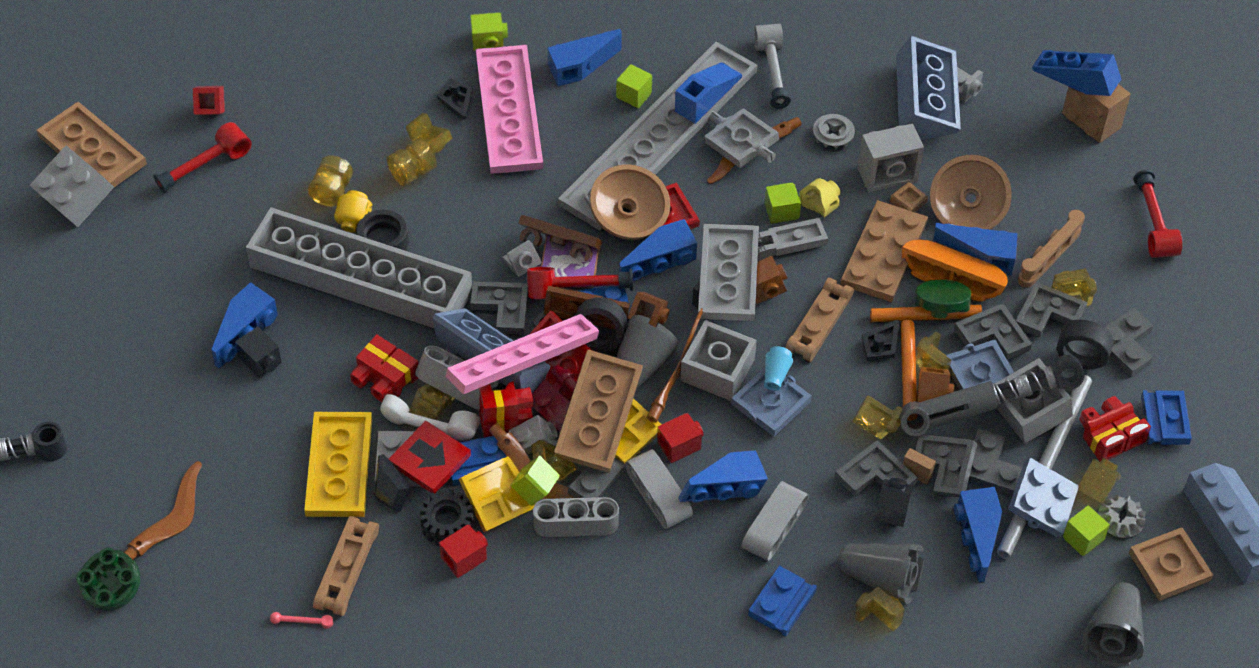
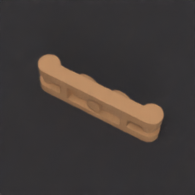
[1018,210,1085,288]
[785,278,854,362]
[313,516,379,616]

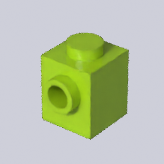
[471,13,508,51]

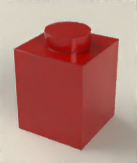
[193,86,225,115]
[657,413,704,463]
[439,524,488,578]

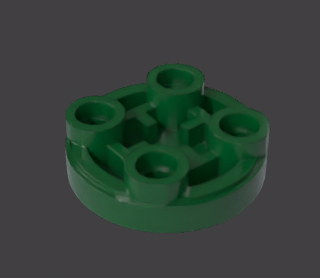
[915,279,971,319]
[76,547,140,611]

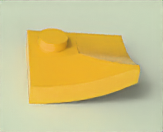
[615,398,662,464]
[459,456,536,532]

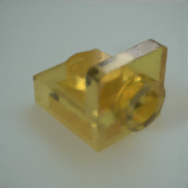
[410,384,455,420]

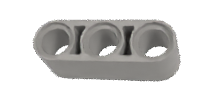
[415,346,498,410]
[625,450,693,529]
[742,481,809,561]
[533,497,619,537]

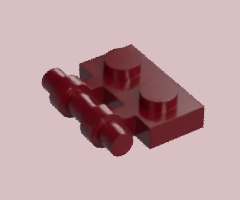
[532,364,577,433]

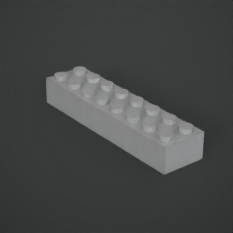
[246,207,472,328]

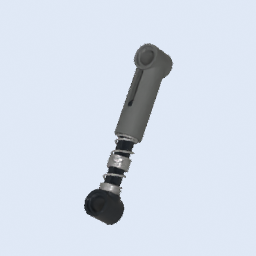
[900,355,1085,436]
[0,421,67,461]

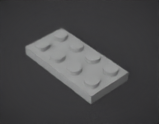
[698,224,759,321]

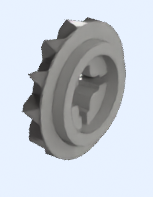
[813,114,855,149]
[1098,494,1146,538]

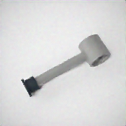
[754,24,791,109]

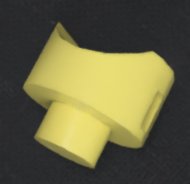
[799,178,840,217]

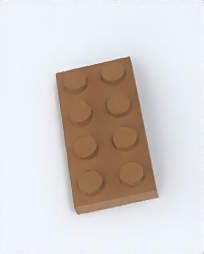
[37,102,147,187]
[840,200,928,303]
[554,350,643,473]

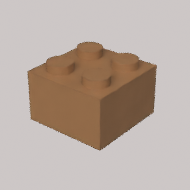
[1062,84,1131,143]

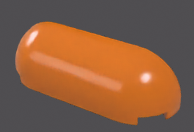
[902,240,1008,302]

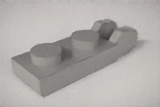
[757,218,828,261]

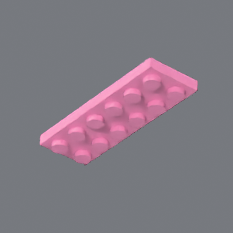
[476,45,543,174]

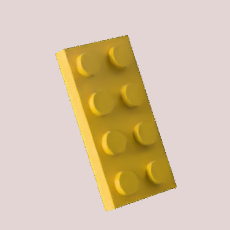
[304,412,372,517]

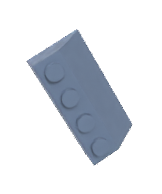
[896,36,961,140]
[432,308,551,393]
[1183,463,1259,585]

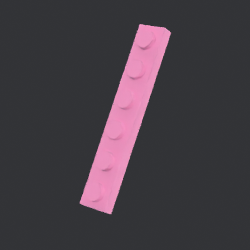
[445,314,599,394]

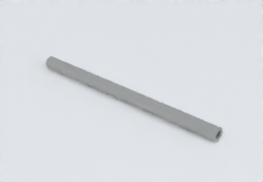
[996,375,1092,559]

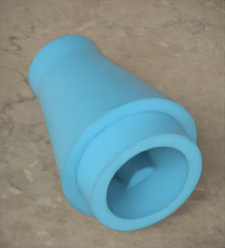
[764,346,793,391]

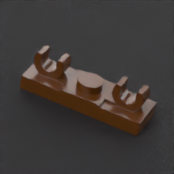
[519,214,603,262]
[543,286,630,330]

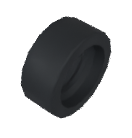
[356,209,409,251]
[575,297,627,353]
[1056,319,1114,370]

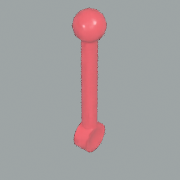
[270,612,333,629]

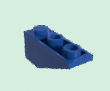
[547,29,622,86]
[1032,50,1121,96]
[674,62,742,124]
[619,219,697,281]
[933,223,1018,276]
[211,282,278,368]
[678,451,768,502]
[954,487,1002,583]

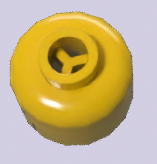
[334,190,372,233]

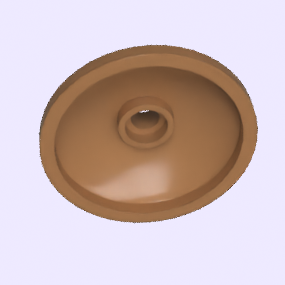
[930,155,1012,230]
[589,164,670,240]

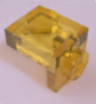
[406,113,453,153]
[1051,268,1097,306]
[916,332,952,370]
[852,395,903,439]
[531,440,576,482]
[1078,458,1122,504]
[855,586,905,631]

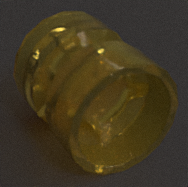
[386,138,437,186]
[308,155,354,206]

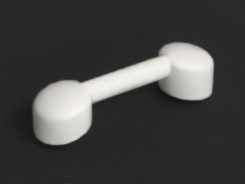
[380,394,481,441]

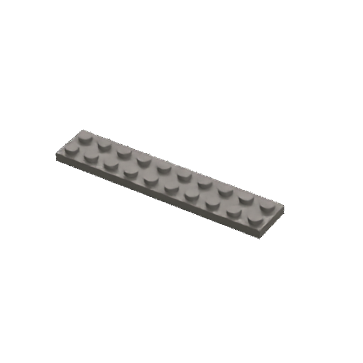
[558,42,757,231]

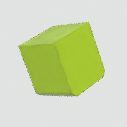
[616,64,652,108]
[764,183,801,224]
[510,456,560,506]
[1063,505,1110,556]

